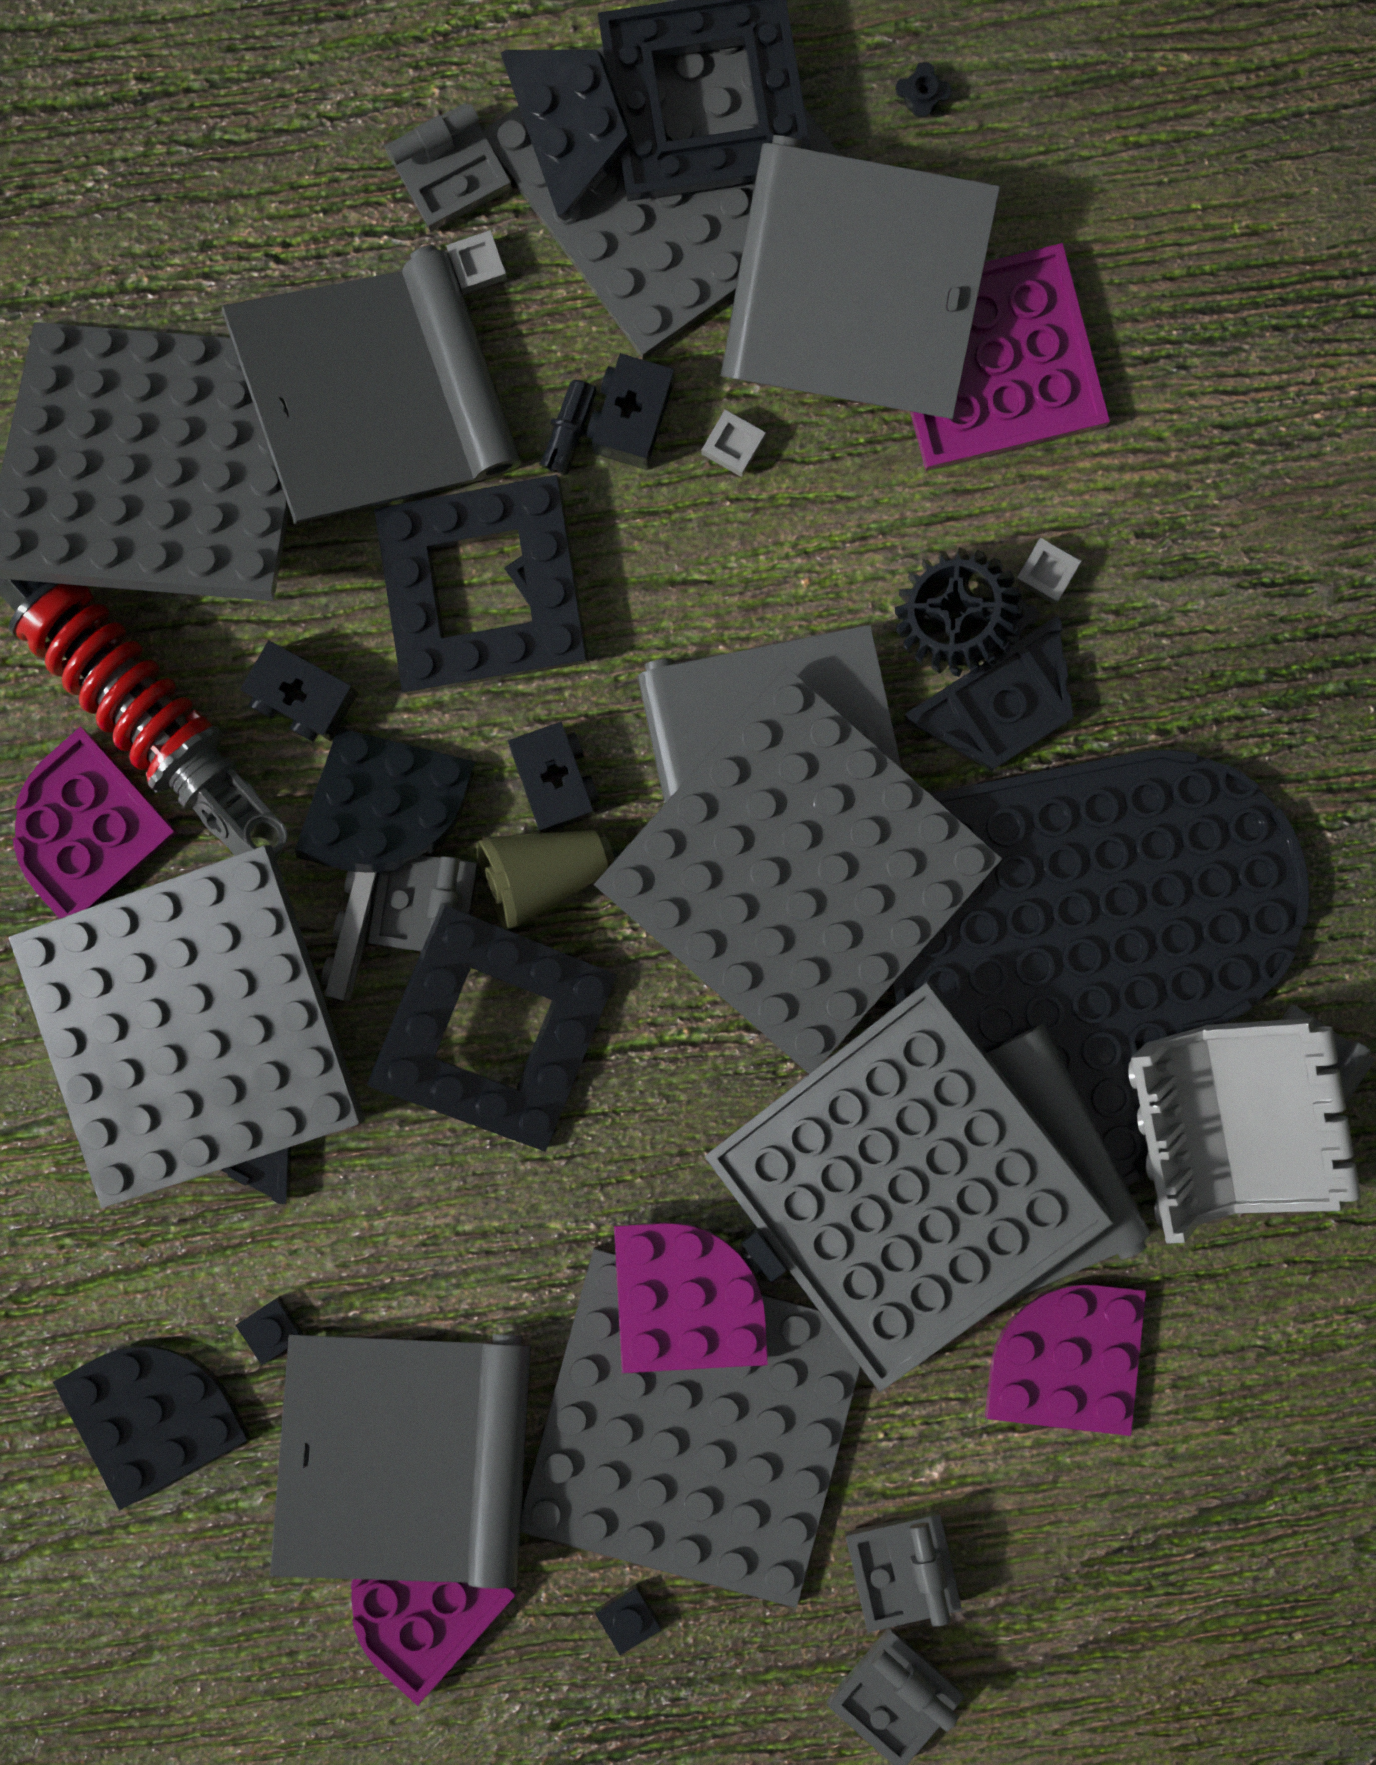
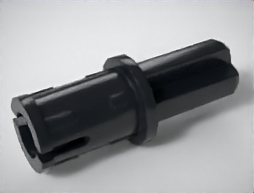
[539,380,596,476]

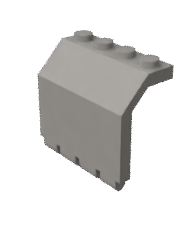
[1129,1018,1361,1243]

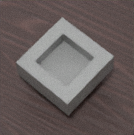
[446,230,507,295]
[702,410,766,477]
[1015,538,1081,605]

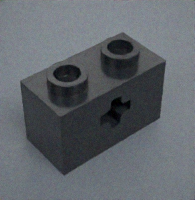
[587,353,675,470]
[240,640,358,742]
[507,722,600,833]

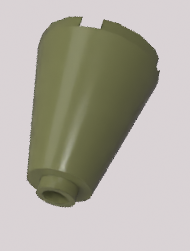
[476,829,614,930]

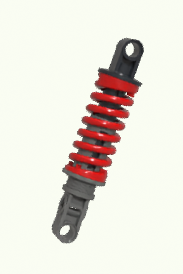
[0,579,287,861]

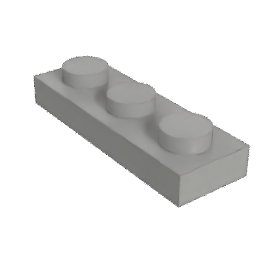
[321,871,379,1001]

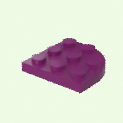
[13,726,178,919]
[614,1222,768,1373]
[985,1283,1146,1436]
[351,1579,517,1706]

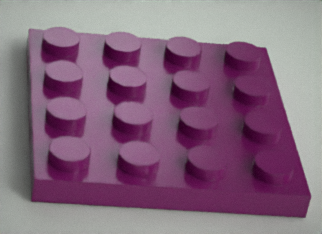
[910,243,1110,471]

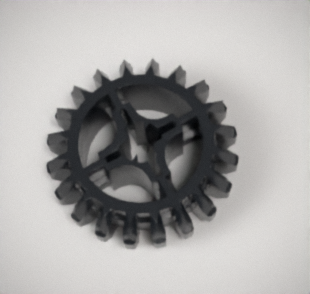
[895,547,1024,677]

